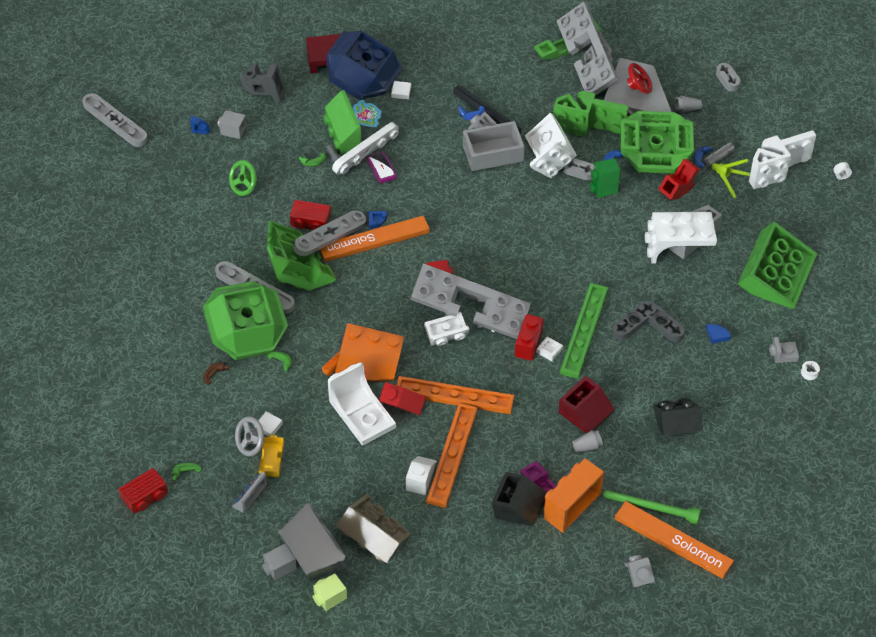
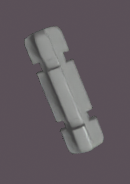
[704,142,735,167]

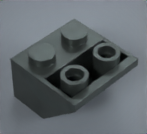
[653,398,703,435]
[491,472,547,526]

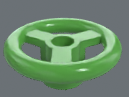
[229,160,257,196]

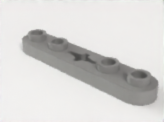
[82,93,148,147]
[293,211,366,256]
[215,261,295,314]

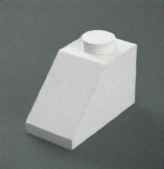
[406,456,437,495]

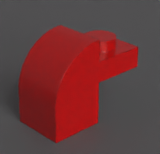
[658,159,700,200]

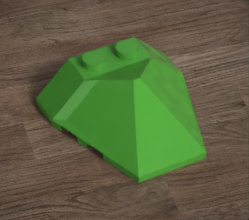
[267,220,336,291]

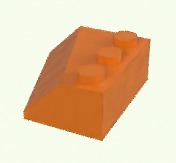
[335,323,404,382]

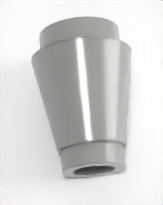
[674,95,702,113]
[572,430,603,452]

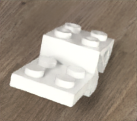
[749,130,816,189]

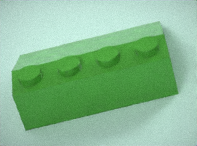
[738,222,817,309]

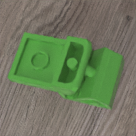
[553,91,629,137]

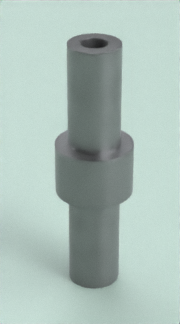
[326,145,348,176]

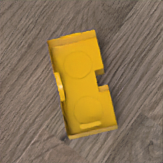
[259,435,284,477]

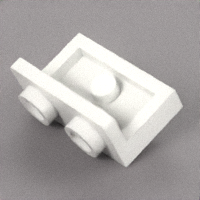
[424,312,470,346]

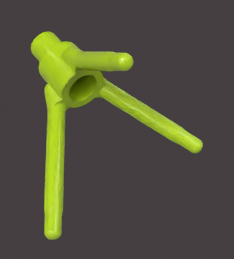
[712,159,750,199]

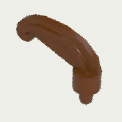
[203,362,230,385]

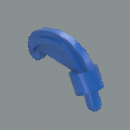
[458,106,485,120]
[694,146,713,168]
[603,150,624,161]

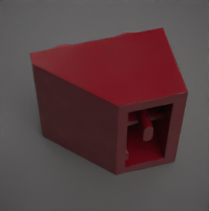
[558,376,614,433]

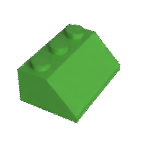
[323,90,361,156]

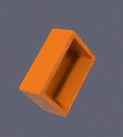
[544,458,604,532]

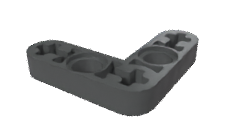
[612,301,685,342]

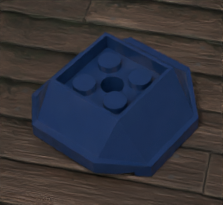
[326,30,402,100]

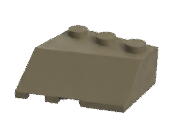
[336,493,411,563]

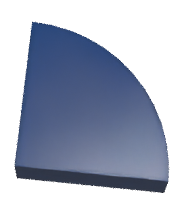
[190,116,210,134]
[369,211,387,229]
[706,324,731,344]

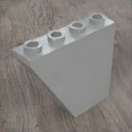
[604,58,671,117]

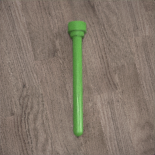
[603,490,701,525]

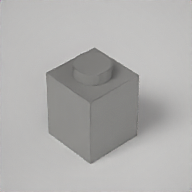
[218,110,247,139]
[262,544,297,580]

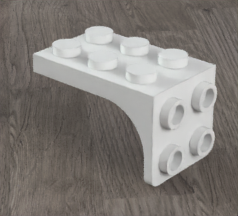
[525,113,577,178]
[645,212,717,264]
[328,362,396,446]

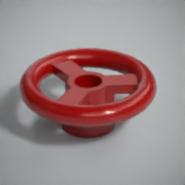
[627,63,652,94]

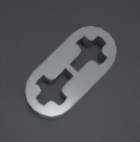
[716,63,740,91]
[562,158,594,180]

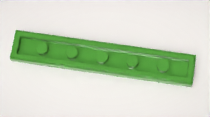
[560,283,609,379]

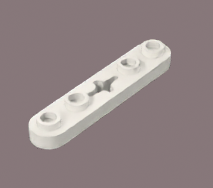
[332,122,399,175]

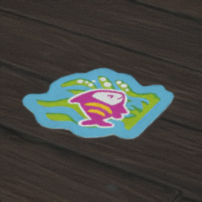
[353,100,382,127]

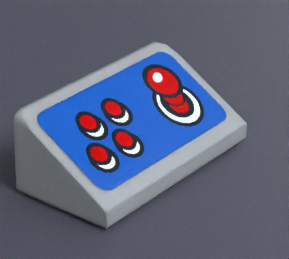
[232,472,267,513]

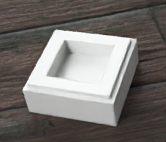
[391,81,411,100]
[536,337,563,361]
[255,412,283,436]

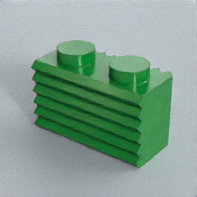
[590,158,620,198]

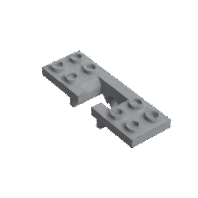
[557,2,618,96]
[410,263,531,339]

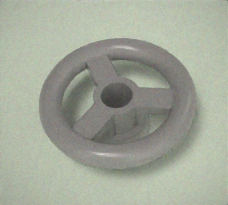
[235,416,264,456]

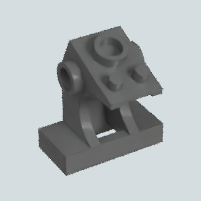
[240,62,286,102]

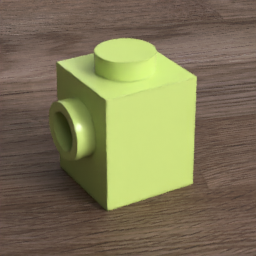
[313,573,347,611]

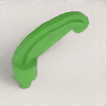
[299,153,326,167]
[267,352,292,371]
[171,463,201,481]

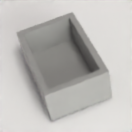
[463,121,525,171]

